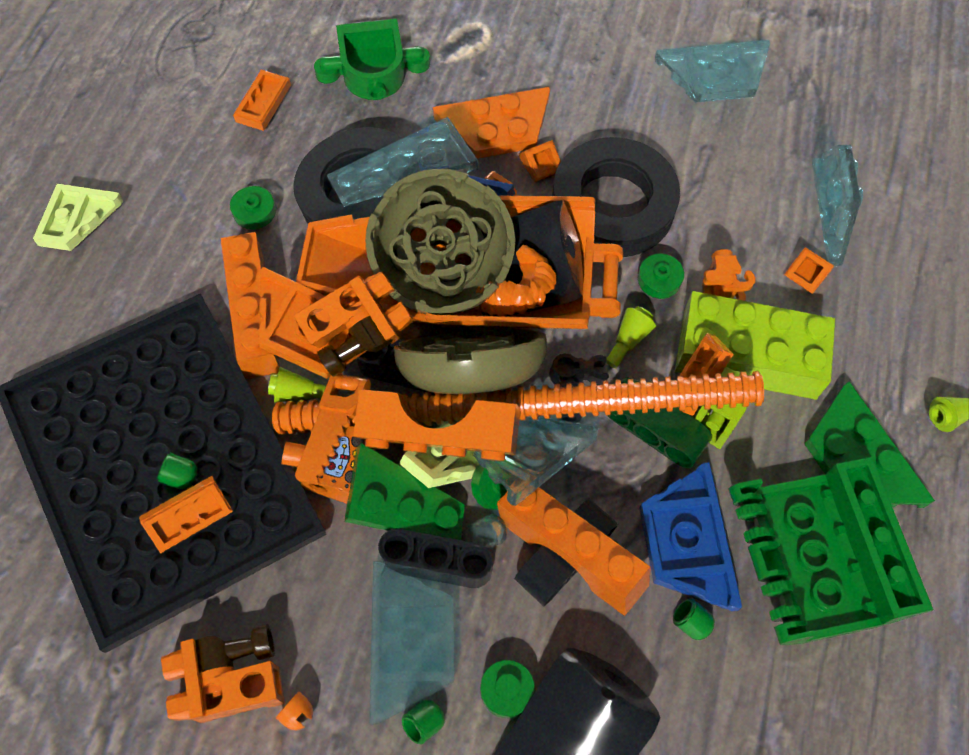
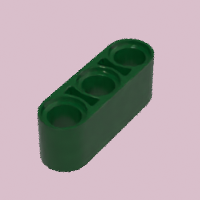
[604,377,712,468]

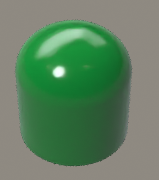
[157,452,197,490]
[673,599,715,640]
[402,700,445,744]

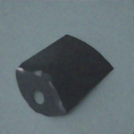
[483,200,583,317]
[494,648,661,755]

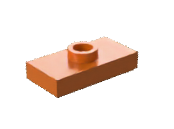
[233,69,291,131]
[679,333,734,416]
[139,476,233,553]

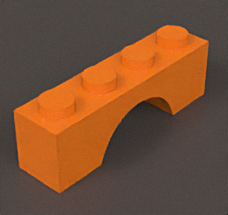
[221,232,280,379]
[353,389,521,461]
[497,475,651,616]

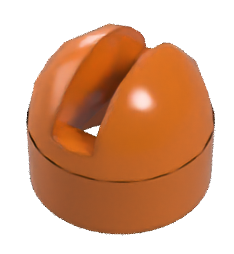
[275,691,314,731]

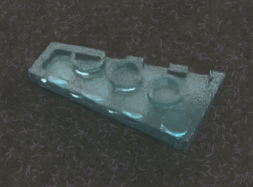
[327,117,480,206]

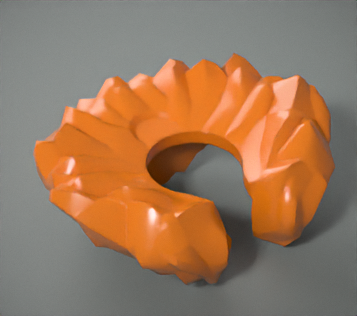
[474,245,556,317]

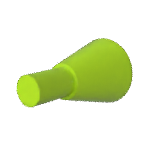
[606,306,656,369]
[268,367,326,403]
[929,397,969,432]

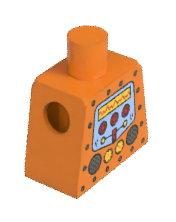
[281,426,370,504]

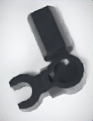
[549,353,609,424]

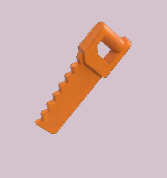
[295,372,371,485]

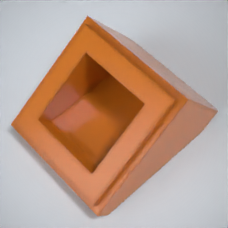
[519,140,561,182]
[784,247,834,294]

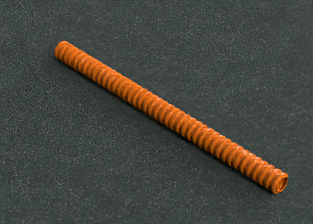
[272,371,764,435]

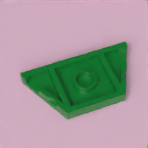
[805,382,935,508]

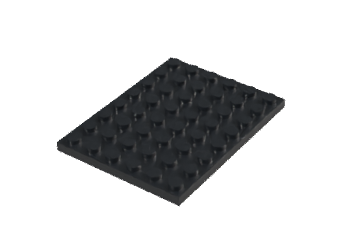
[0,293,327,653]

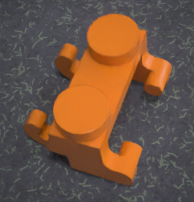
[702,249,755,301]

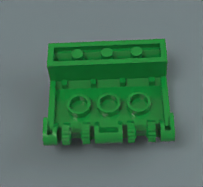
[729,457,934,645]

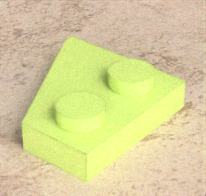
[33,184,123,251]
[400,421,488,488]

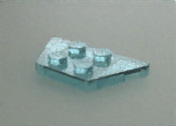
[655,40,770,103]
[812,145,863,266]
[473,416,599,506]
[369,561,454,725]

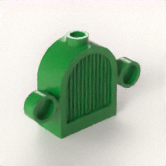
[314,19,430,100]

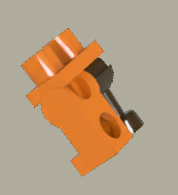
[293,272,414,377]
[161,624,285,723]

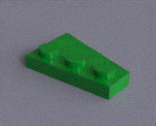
[344,443,465,540]

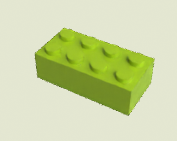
[675,291,835,400]

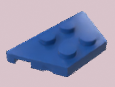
[639,462,742,611]

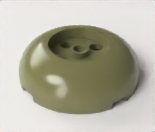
[365,169,515,315]
[394,329,547,394]

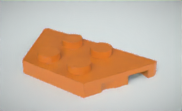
[433,87,550,159]
[259,267,366,379]

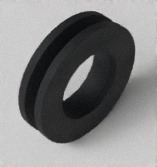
[293,127,421,224]
[552,137,680,257]

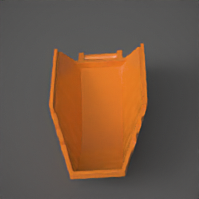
[296,196,623,331]

